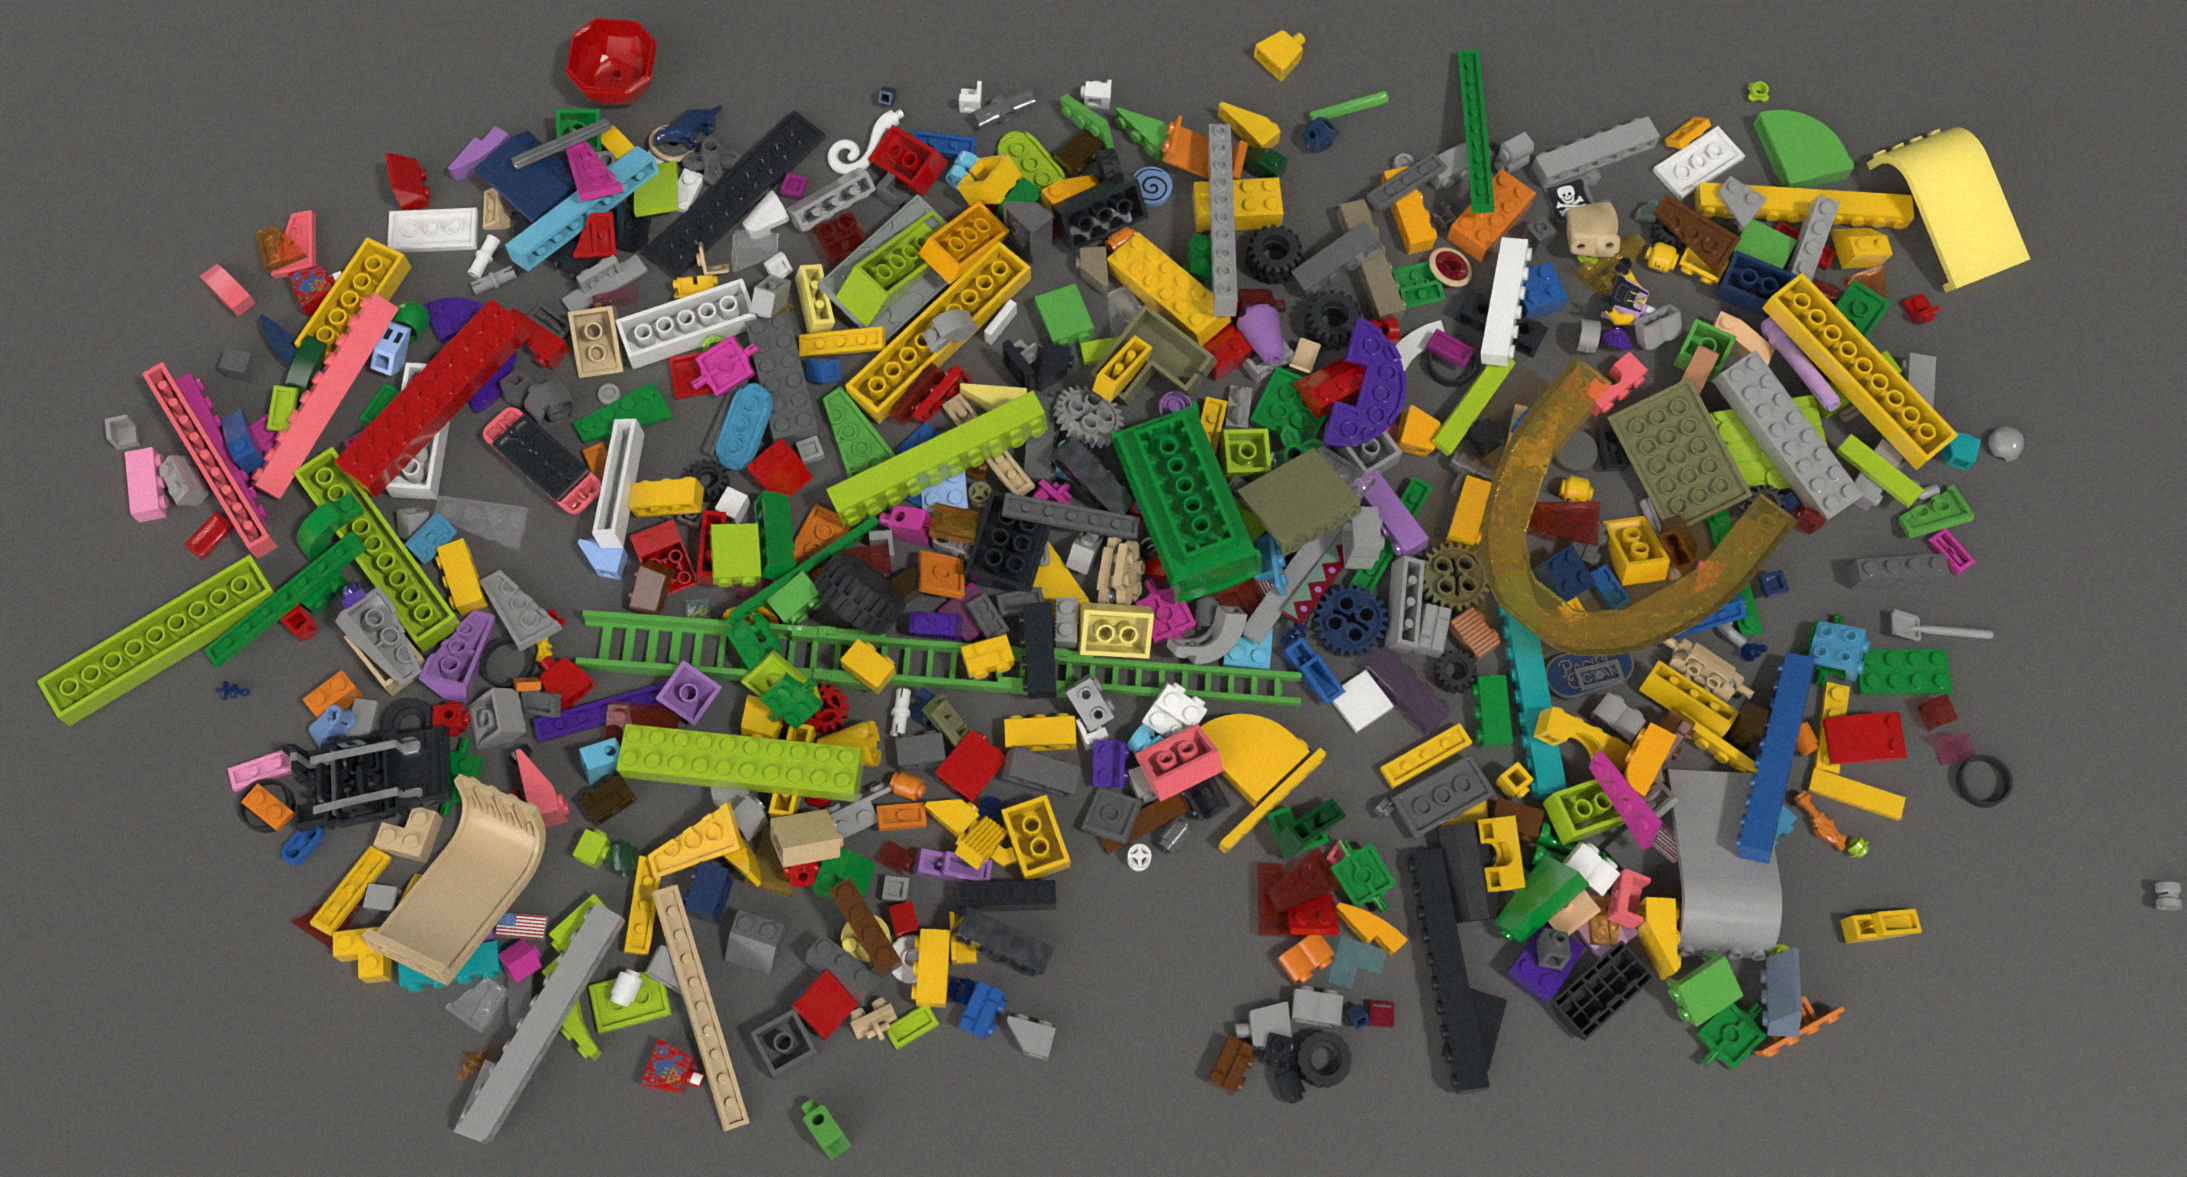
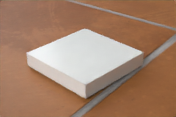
[1332,670,1394,733]

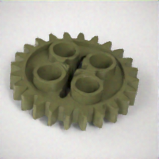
[1422,542,1492,614]

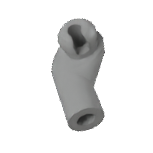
[1911,479,1940,500]
[1717,622,1747,648]

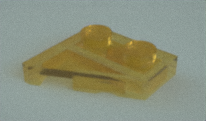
[1588,895,1624,947]

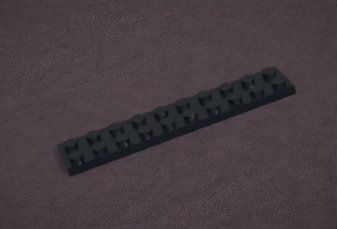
[644,110,826,280]

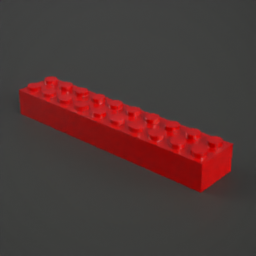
[334,298,530,498]

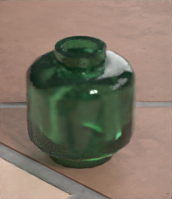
[607,841,640,878]

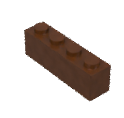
[829,877,903,978]

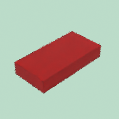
[184,511,235,561]

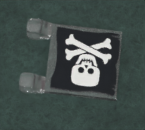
[1543,170,1612,225]

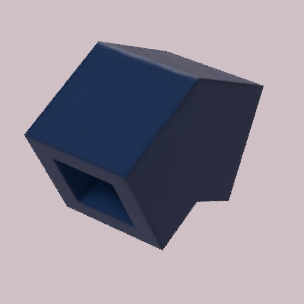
[878,86,897,107]
[1780,492,1802,516]
[1345,1004,1370,1030]

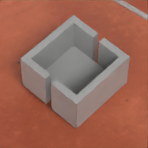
[1341,506,1385,569]

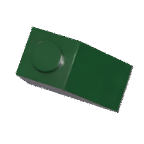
[1243,148,1288,180]

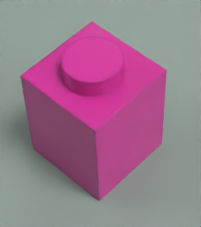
[498,939,542,983]

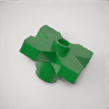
[1270,425,1325,469]

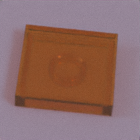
[929,502,979,545]

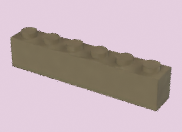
[1337,199,1406,322]

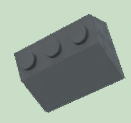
[1003,201,1053,264]

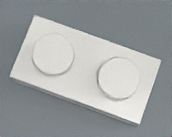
[677,168,705,213]

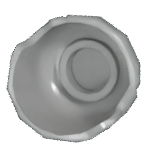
[1988,426,2024,462]

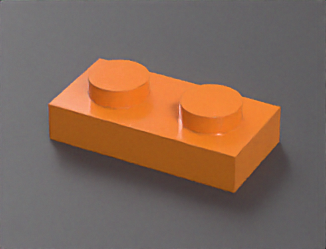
[241,783,295,832]
[876,802,927,832]

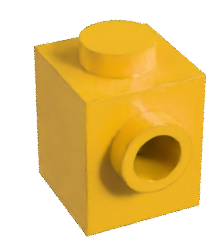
[1495,762,1534,801]

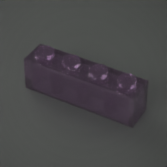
[1363,646,1451,736]

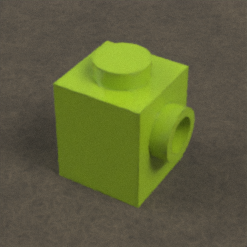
[573,829,612,870]

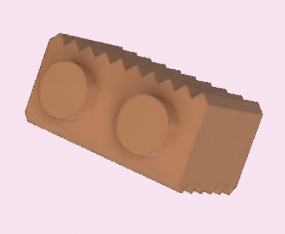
[1448,607,1500,663]

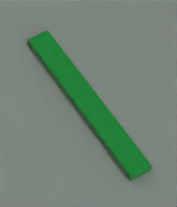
[727,516,879,626]
[204,530,368,668]

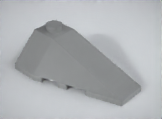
[335,586,421,687]

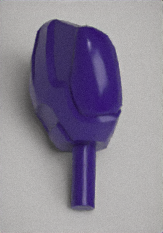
[1599,325,1631,351]

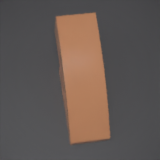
[1679,345,1719,394]

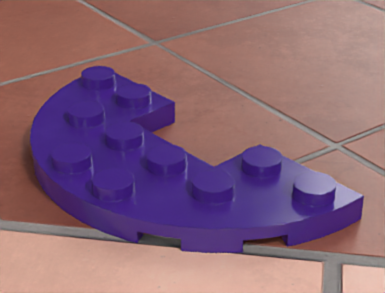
[423,298,517,414]
[1322,317,1407,448]

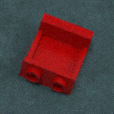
[935,729,1007,804]

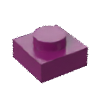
[780,173,808,200]

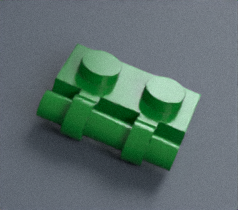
[725,612,784,671]

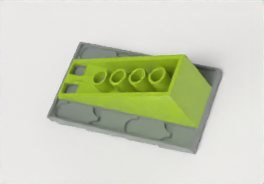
[817,194,949,343]

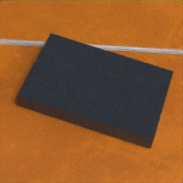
[1441,988,1507,1071]

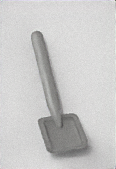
[1891,609,1994,641]

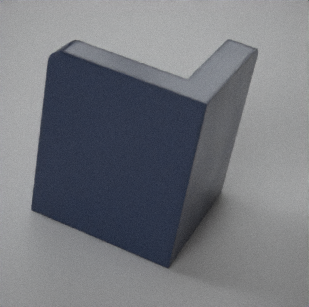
[910,687,936,728]

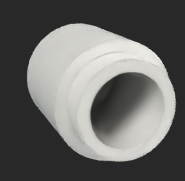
[610,969,643,1008]

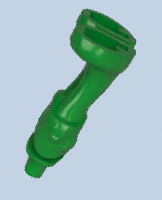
[1530,822,1615,865]

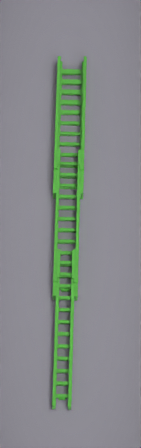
[575,610,1302,707]

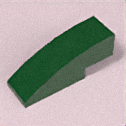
[285,335,327,409]

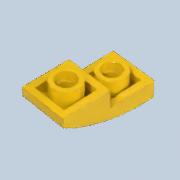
[601,125,635,160]

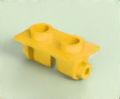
[673,274,719,299]

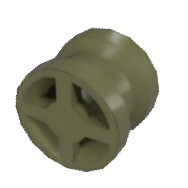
[968,481,991,509]

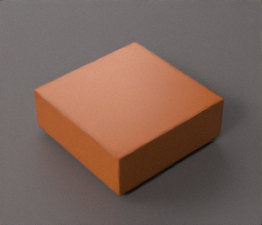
[514,677,541,691]

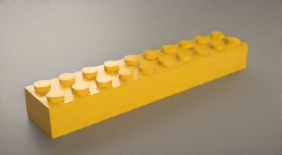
[845,241,1031,424]
[1762,273,1958,470]

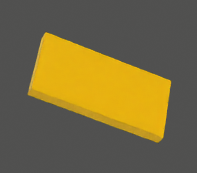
[1033,541,1091,631]

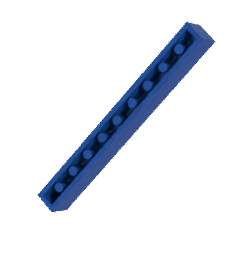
[1736,652,1815,864]

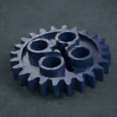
[1314,583,1389,658]

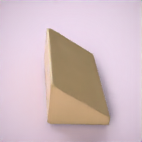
[483,188,511,230]

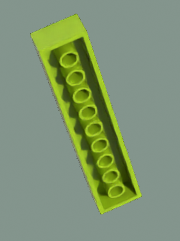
[826,391,1048,528]
[293,447,460,652]
[37,555,276,726]
[616,724,865,802]

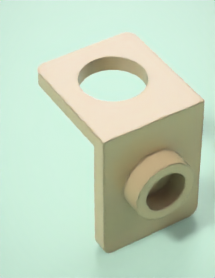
[696,242,730,275]
[1289,338,1321,373]

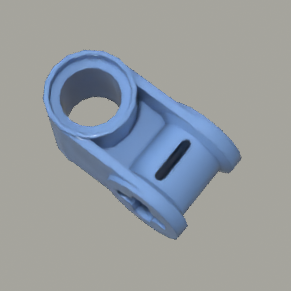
[308,705,357,750]

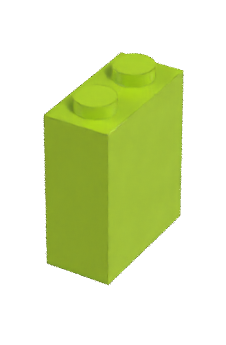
[710,523,761,587]

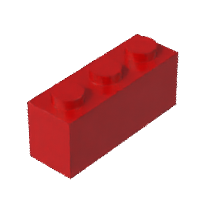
[697,510,727,585]

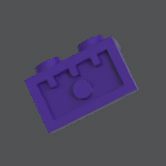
[1091,738,1129,789]

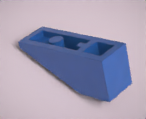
[221,409,266,473]

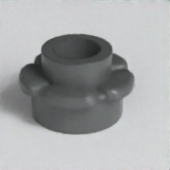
[1373,797,1394,818]

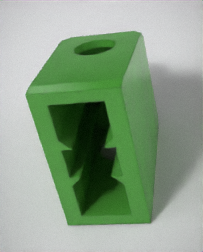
[801,1099,852,1161]

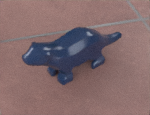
[655,105,722,151]

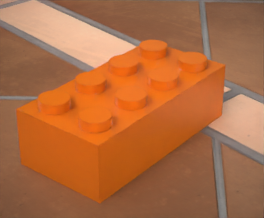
[1447,169,1536,263]

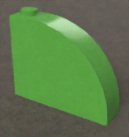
[1753,110,1854,189]

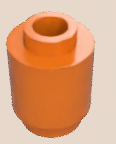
[1105,226,1136,254]
[1796,722,1819,756]
[889,772,926,801]

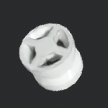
[1127,844,1152,871]

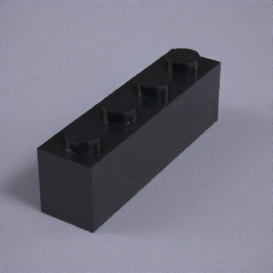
[512,216,599,282]
[1049,437,1135,514]
[1019,602,1057,700]
[959,880,1056,912]
[950,906,1054,977]

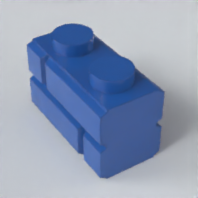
[958,981,1007,1041]

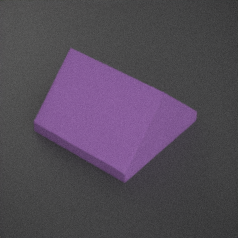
[655,660,722,726]

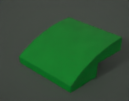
[1392,261,1446,309]

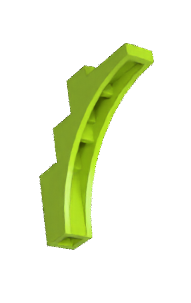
[542,894,608,1060]

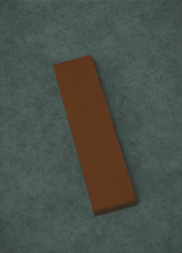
[1098,792,1191,855]

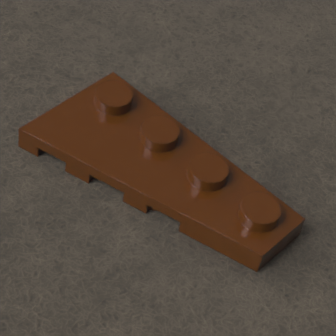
[1654,194,1741,275]

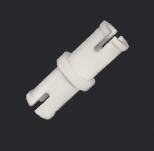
[468,235,500,279]
[890,688,911,737]

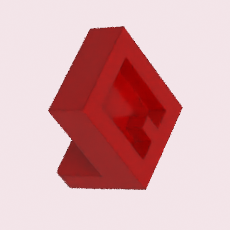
[1902,293,1941,325]

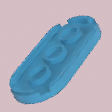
[715,383,773,471]

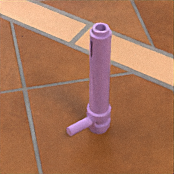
[1760,317,1840,411]

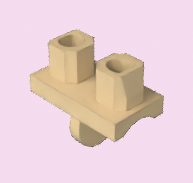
[850,997,898,1041]

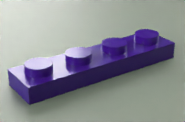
[341,580,367,609]

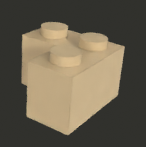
[373,807,443,864]

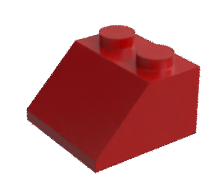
[385,153,431,211]
[747,438,813,499]

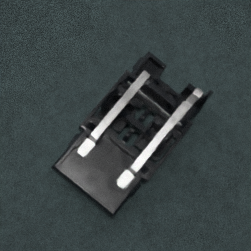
[282,725,453,832]

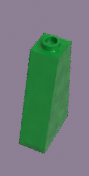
[1494,855,1589,944]

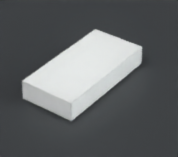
[984,299,1017,345]

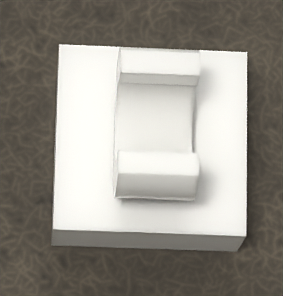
[763,252,793,278]

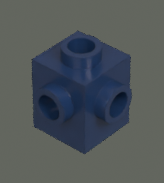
[1301,117,1340,151]

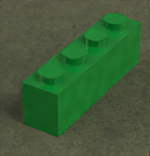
[754,490,797,580]

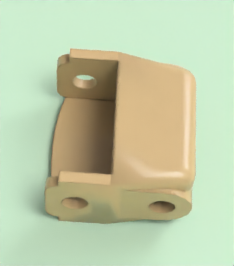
[1565,202,1620,257]

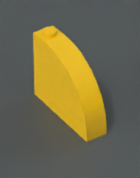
[1201,714,1310,808]

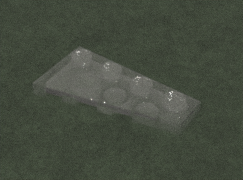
[434,496,530,553]

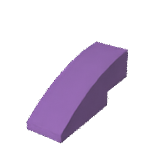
[448,126,510,181]
[913,848,993,882]

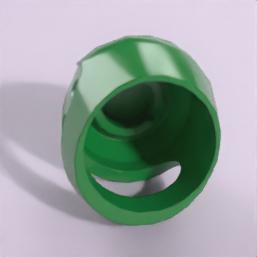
[391,300,430,343]

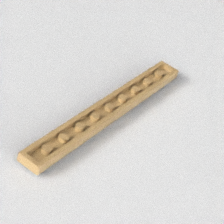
[652,884,750,1132]

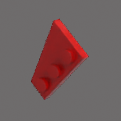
[912,364,974,424]

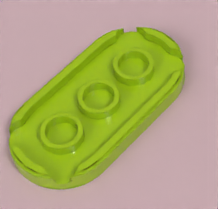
[997,131,1065,189]

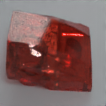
[812,211,867,265]

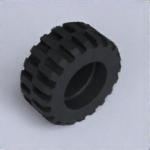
[815,552,906,636]

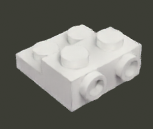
[1142,682,1207,738]

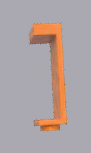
[1162,115,1248,180]

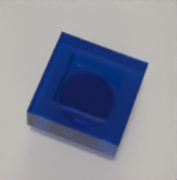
[946,977,974,1006]

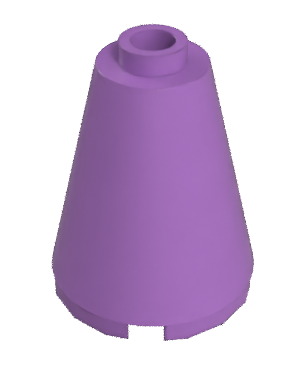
[1236,304,1285,365]

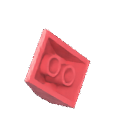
[516,749,570,828]

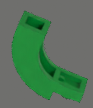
[296,492,365,563]

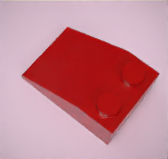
[868,125,948,197]
[1202,323,1253,382]
[1822,712,1908,765]

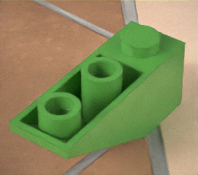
[1115,107,1168,161]

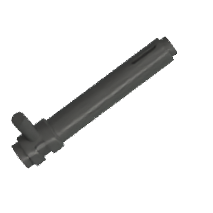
[1449,451,1566,516]

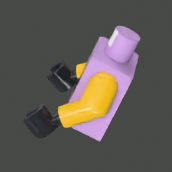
[1599,257,1657,326]

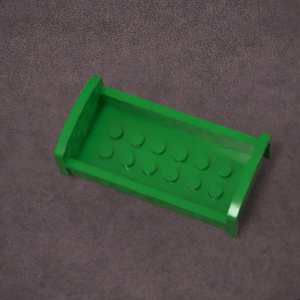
[1111,400,1262,604]

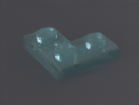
[1327,936,1388,991]

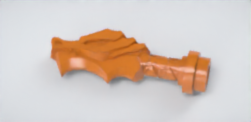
[1793,790,1847,852]

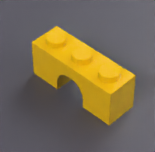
[1478,815,1526,892]

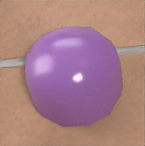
[1159,390,1192,417]

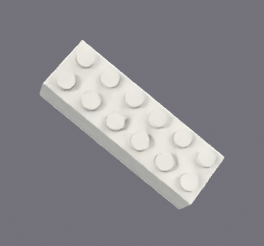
[615,278,757,369]
[386,363,450,500]

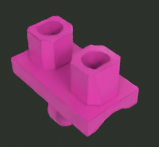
[1032,479,1072,504]

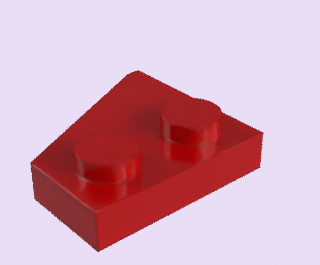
[573,212,616,259]
[1287,894,1339,936]

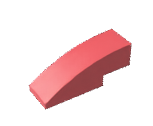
[200,264,256,317]

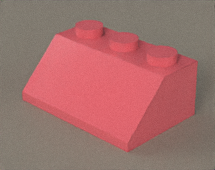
[1135,723,1224,802]

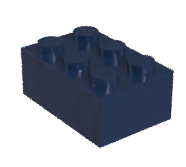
[1715,250,1797,319]

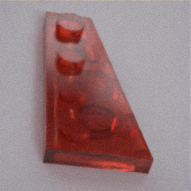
[1507,501,1600,546]

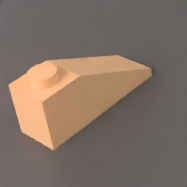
[1712,311,1775,366]

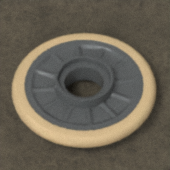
[649,125,696,162]

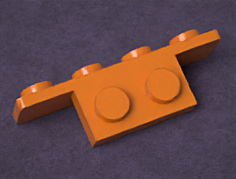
[1754,996,1845,1058]

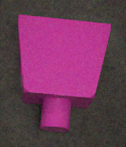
[879,505,936,548]

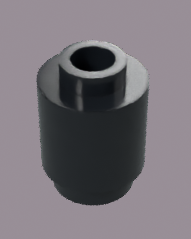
[1274,1065,1306,1105]

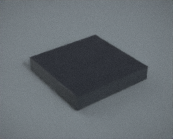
[1002,339,1035,393]

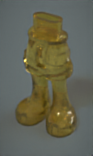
[1578,233,1646,295]

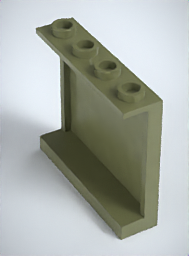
[1237,448,1361,557]

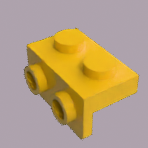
[1678,247,1730,285]

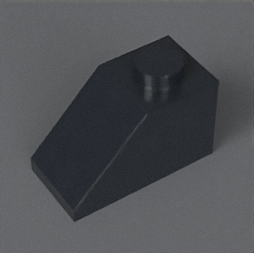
[1037,342,1075,392]

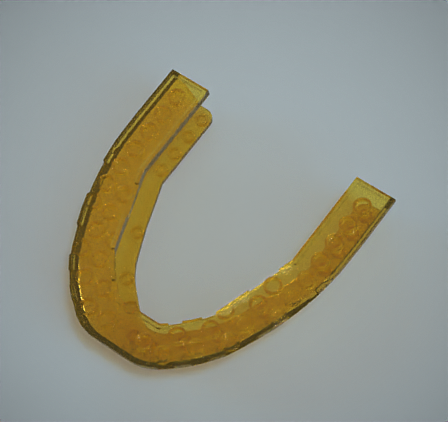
[1481,356,1798,656]

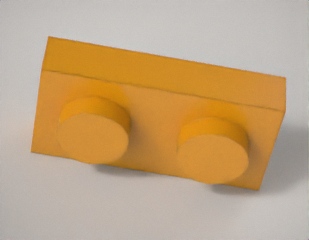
[1664,117,1711,149]

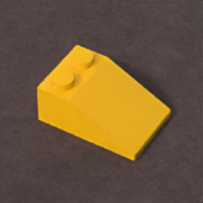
[1602,516,1670,586]

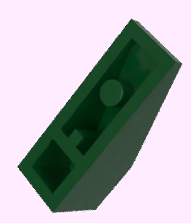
[1274,798,1347,859]

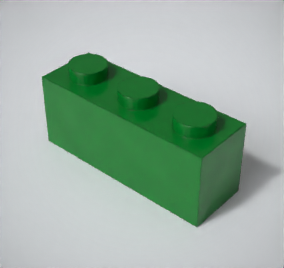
[1471,675,1513,749]

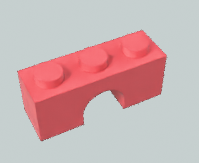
[1578,352,1648,417]

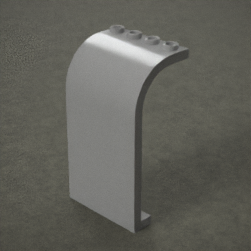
[1665,769,1782,961]

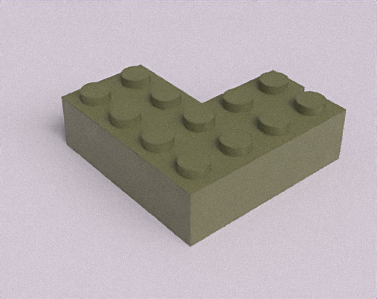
[1090,304,1218,405]

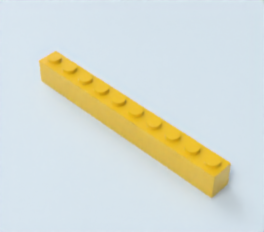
[1694,182,1914,229]

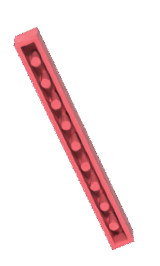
[250,293,399,499]
[142,362,278,559]

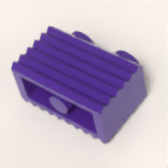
[909,611,963,640]

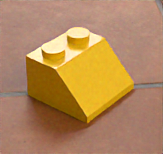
[1830,228,1893,269]

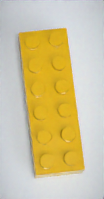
[1107,232,1231,346]
[294,237,411,366]

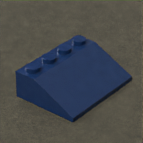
[474,130,577,223]

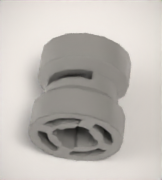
[2155,882,2182,911]

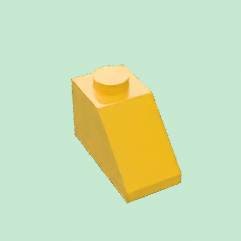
[924,799,980,838]

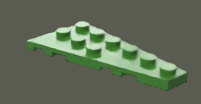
[823,386,896,522]

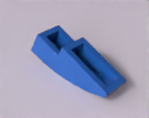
[1281,637,1346,705]

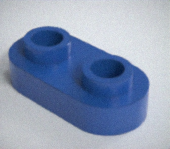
[281,826,325,866]

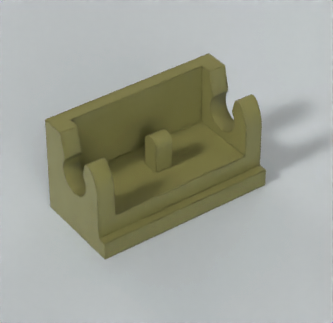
[921,692,970,747]

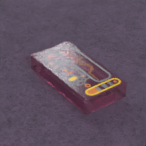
[592,285,640,308]

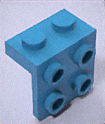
[1809,621,1870,682]

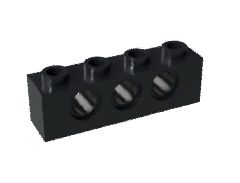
[1455,290,1548,358]

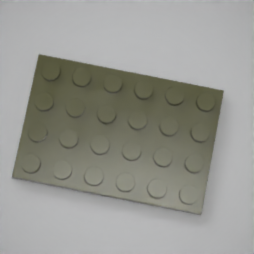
[1607,377,1753,527]

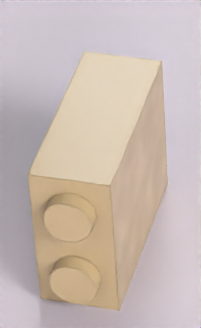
[770,809,843,867]

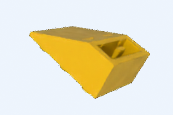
[1635,897,1681,980]

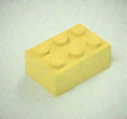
[1077,602,1154,659]

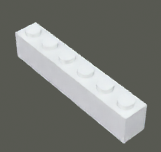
[1481,237,1532,366]
[592,419,645,548]

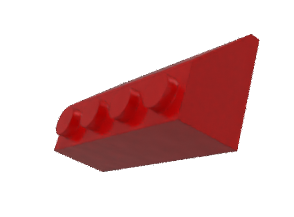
[1293,358,1365,420]

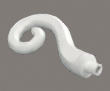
[828,109,904,175]

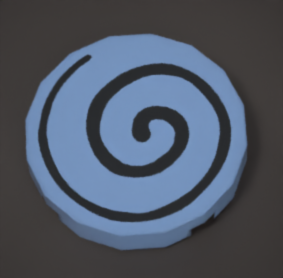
[1133,167,1172,207]

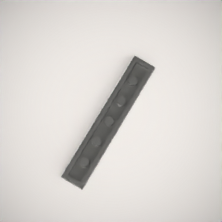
[1002,493,1140,541]

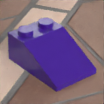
[1505,921,1585,1005]

